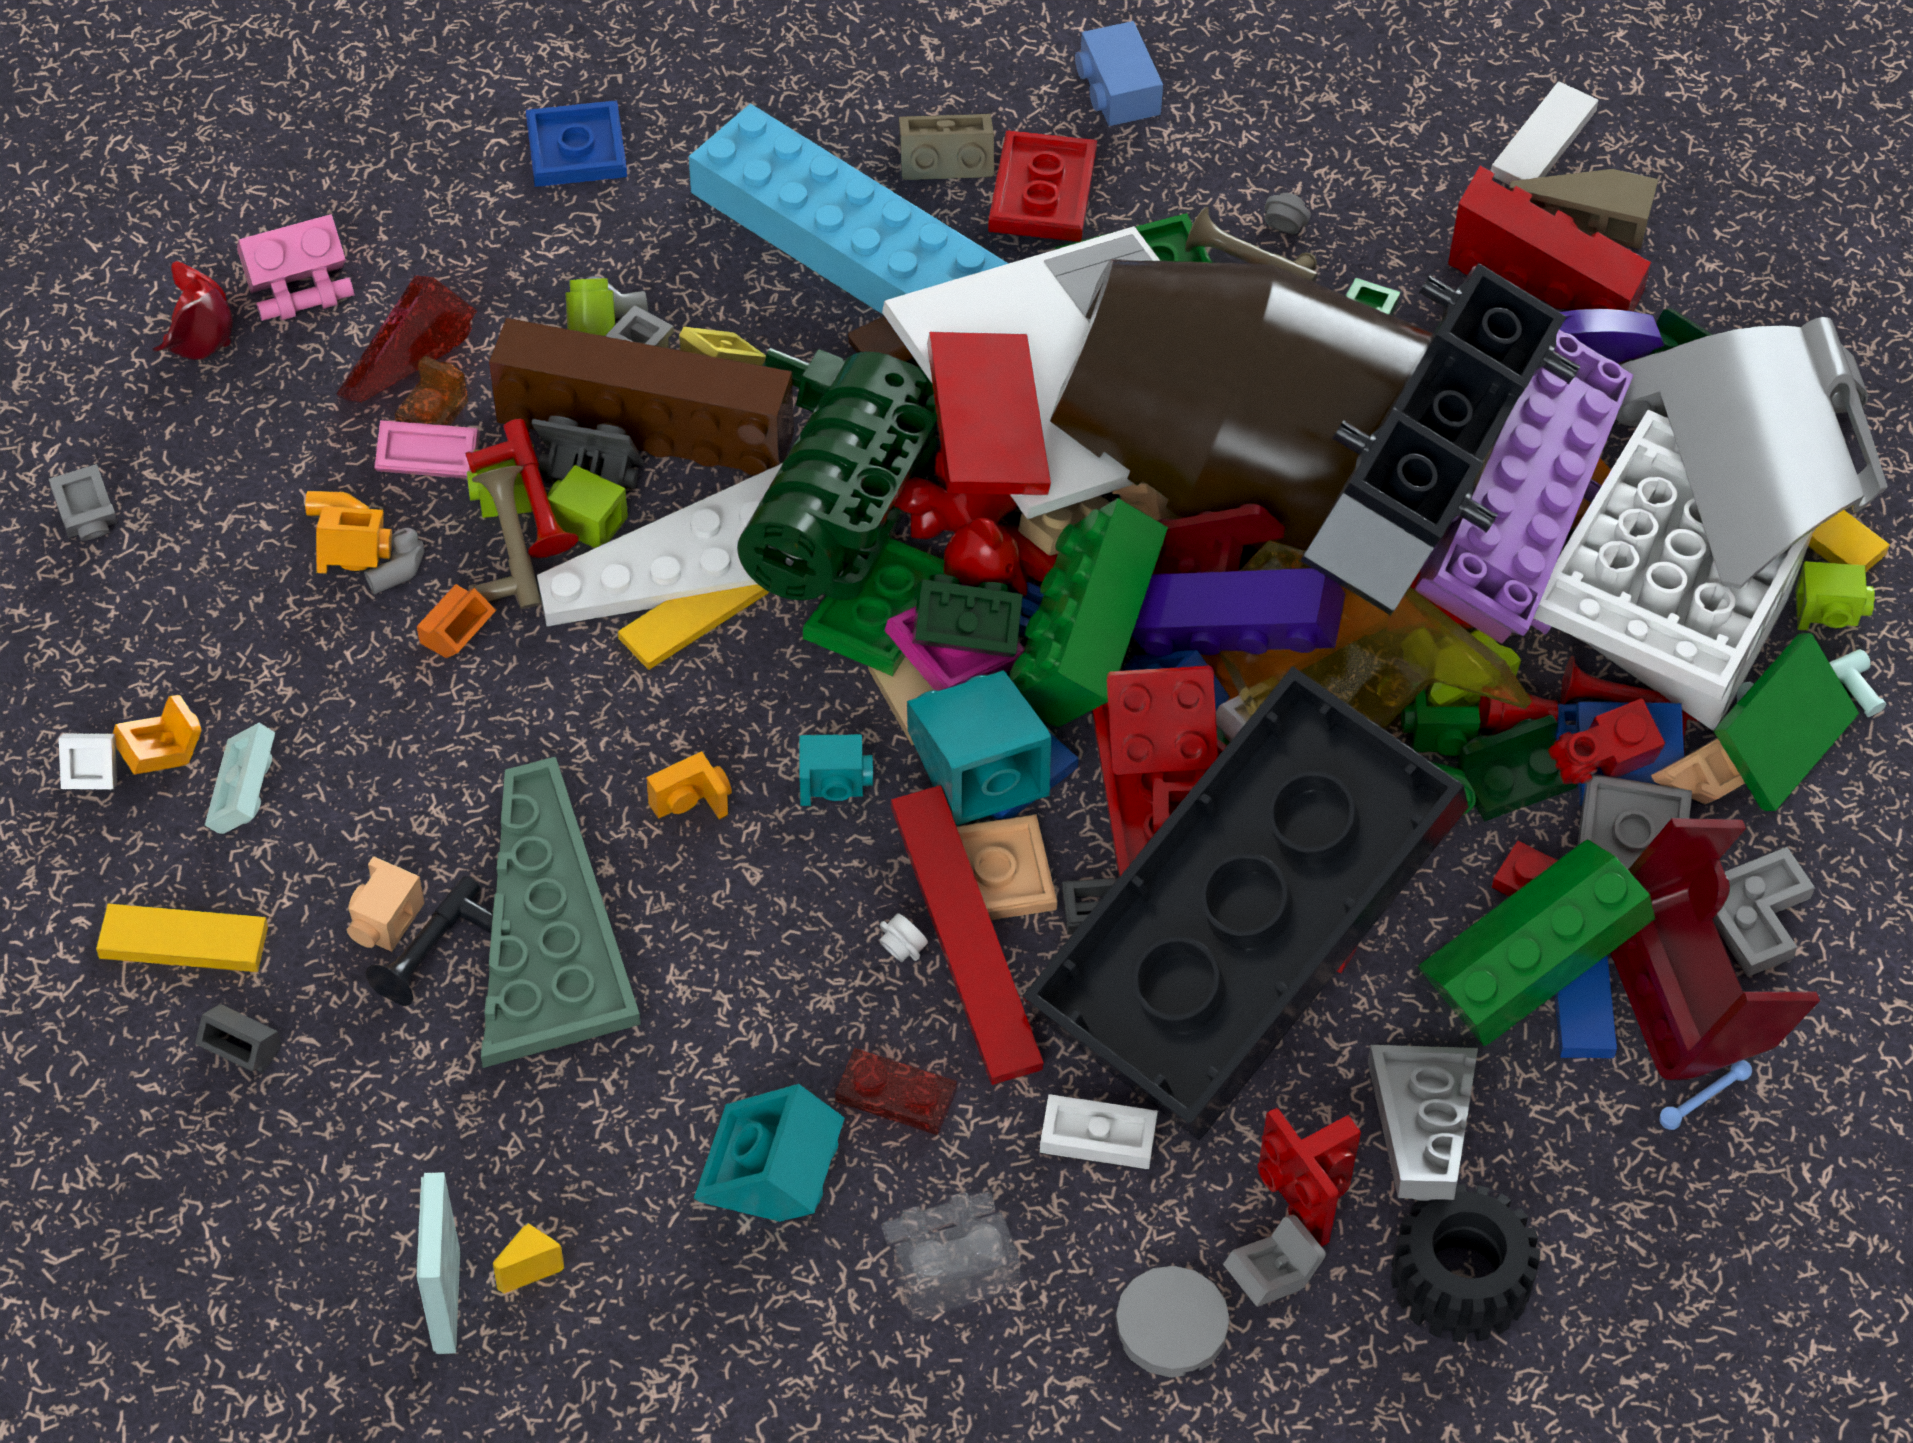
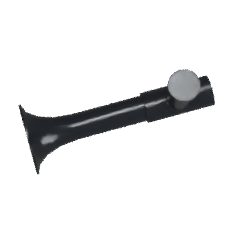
[365,876,493,1006]

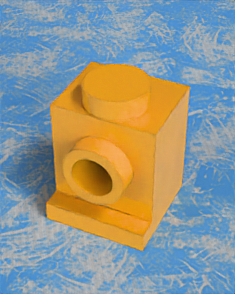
[316,506,392,574]

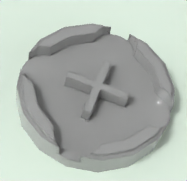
[1115,1266,1230,1377]

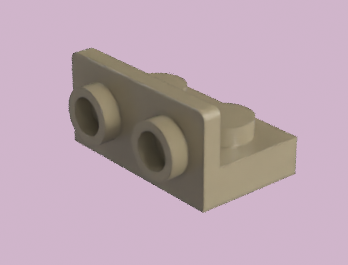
[899,114,994,180]

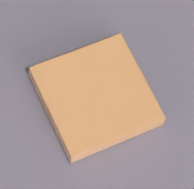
[956,814,1057,920]

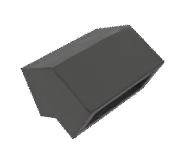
[195,1004,282,1073]

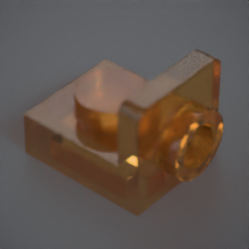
[395,356,468,426]

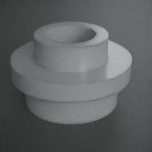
[1264,193,1311,235]

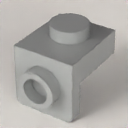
[49,464,116,541]
[1223,1214,1326,1307]

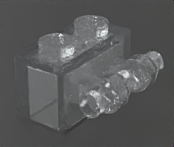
[882,1190,1021,1322]

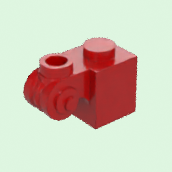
[1548,698,1665,784]

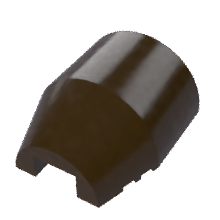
[1050,259,1433,569]

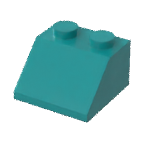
[694,1084,845,1222]

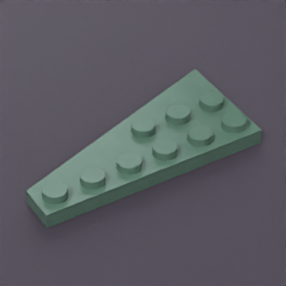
[481,757,641,1068]

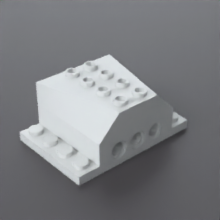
[1534,410,1815,730]

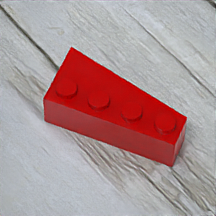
[1448,165,1651,312]

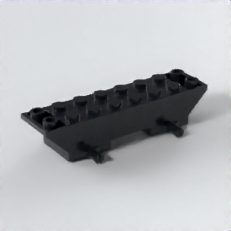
[1300,263,1580,616]

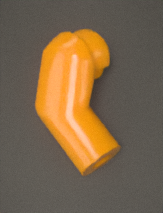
[305,491,369,516]

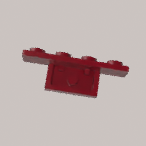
[1152,504,1285,575]

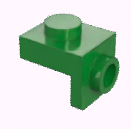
[1401,684,1480,756]

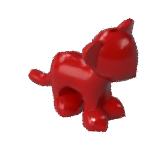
[894,449,1028,597]

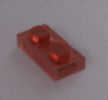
[835,1048,957,1135]

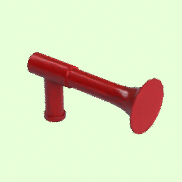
[465,419,579,558]
[1560,656,1699,756]

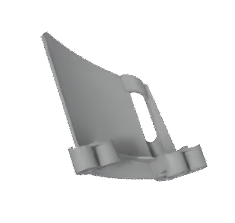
[1616,317,1888,589]

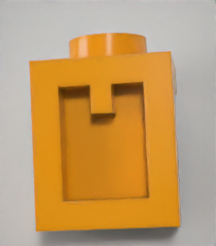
[646,751,732,819]

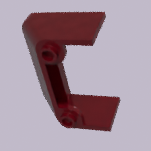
[1611,818,1820,1080]

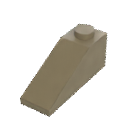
[1509,169,1659,249]

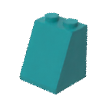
[907,670,1051,826]

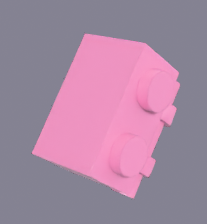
[237,214,354,321]

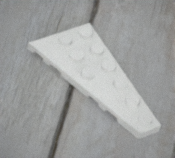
[537,463,843,626]

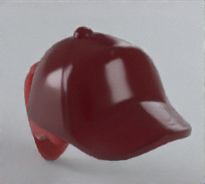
[152,261,233,360]

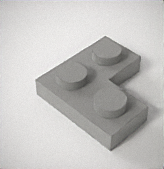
[1713,847,1815,977]

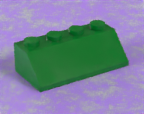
[1418,839,1655,1047]

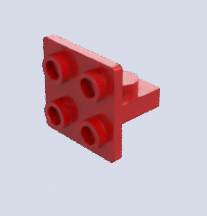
[1107,666,1218,775]
[1257,1107,1361,1247]

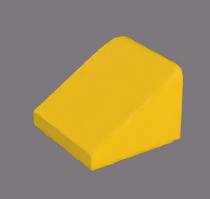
[493,1223,564,1294]

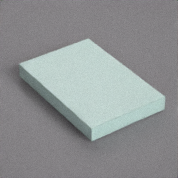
[417,1172,460,1354]

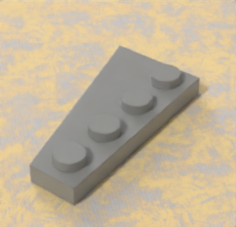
[1368,1045,1478,1201]

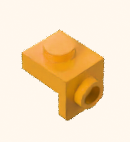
[112,695,201,775]

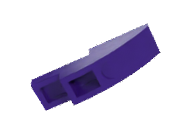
[1560,309,1664,363]

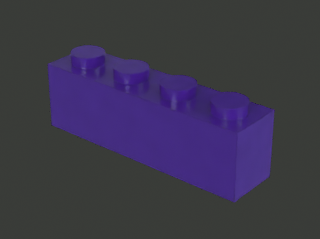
[1132,568,1345,657]

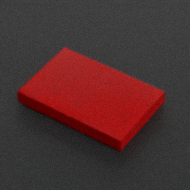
[988,131,1097,242]

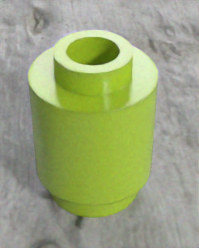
[565,278,615,336]

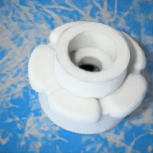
[879,913,928,962]

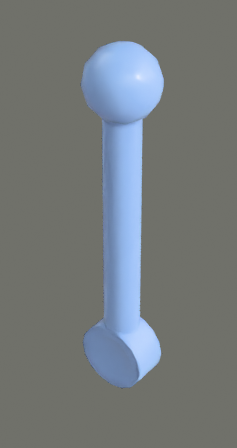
[1659,1060,1752,1130]

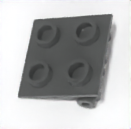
[532,416,644,489]

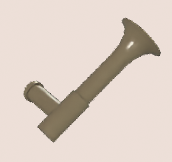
[1185,207,1318,283]
[468,466,542,609]

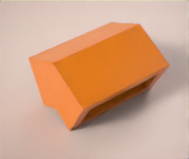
[417,584,496,658]

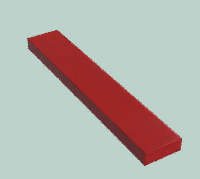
[891,785,1044,1085]

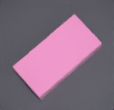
[375,420,480,479]

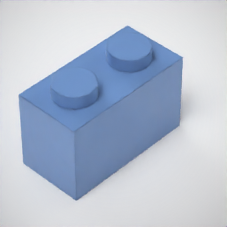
[1075,21,1163,126]

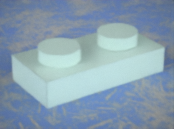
[205,723,275,834]

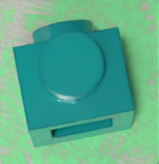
[799,734,873,806]

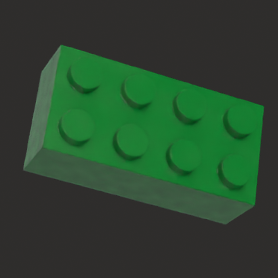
[1010,498,1168,727]

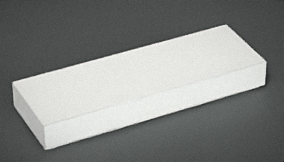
[1491,81,1599,185]

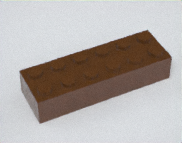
[489,318,794,476]

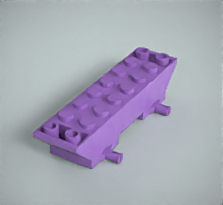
[1414,329,1633,644]

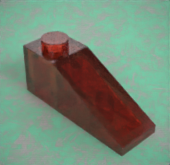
[336,275,477,403]

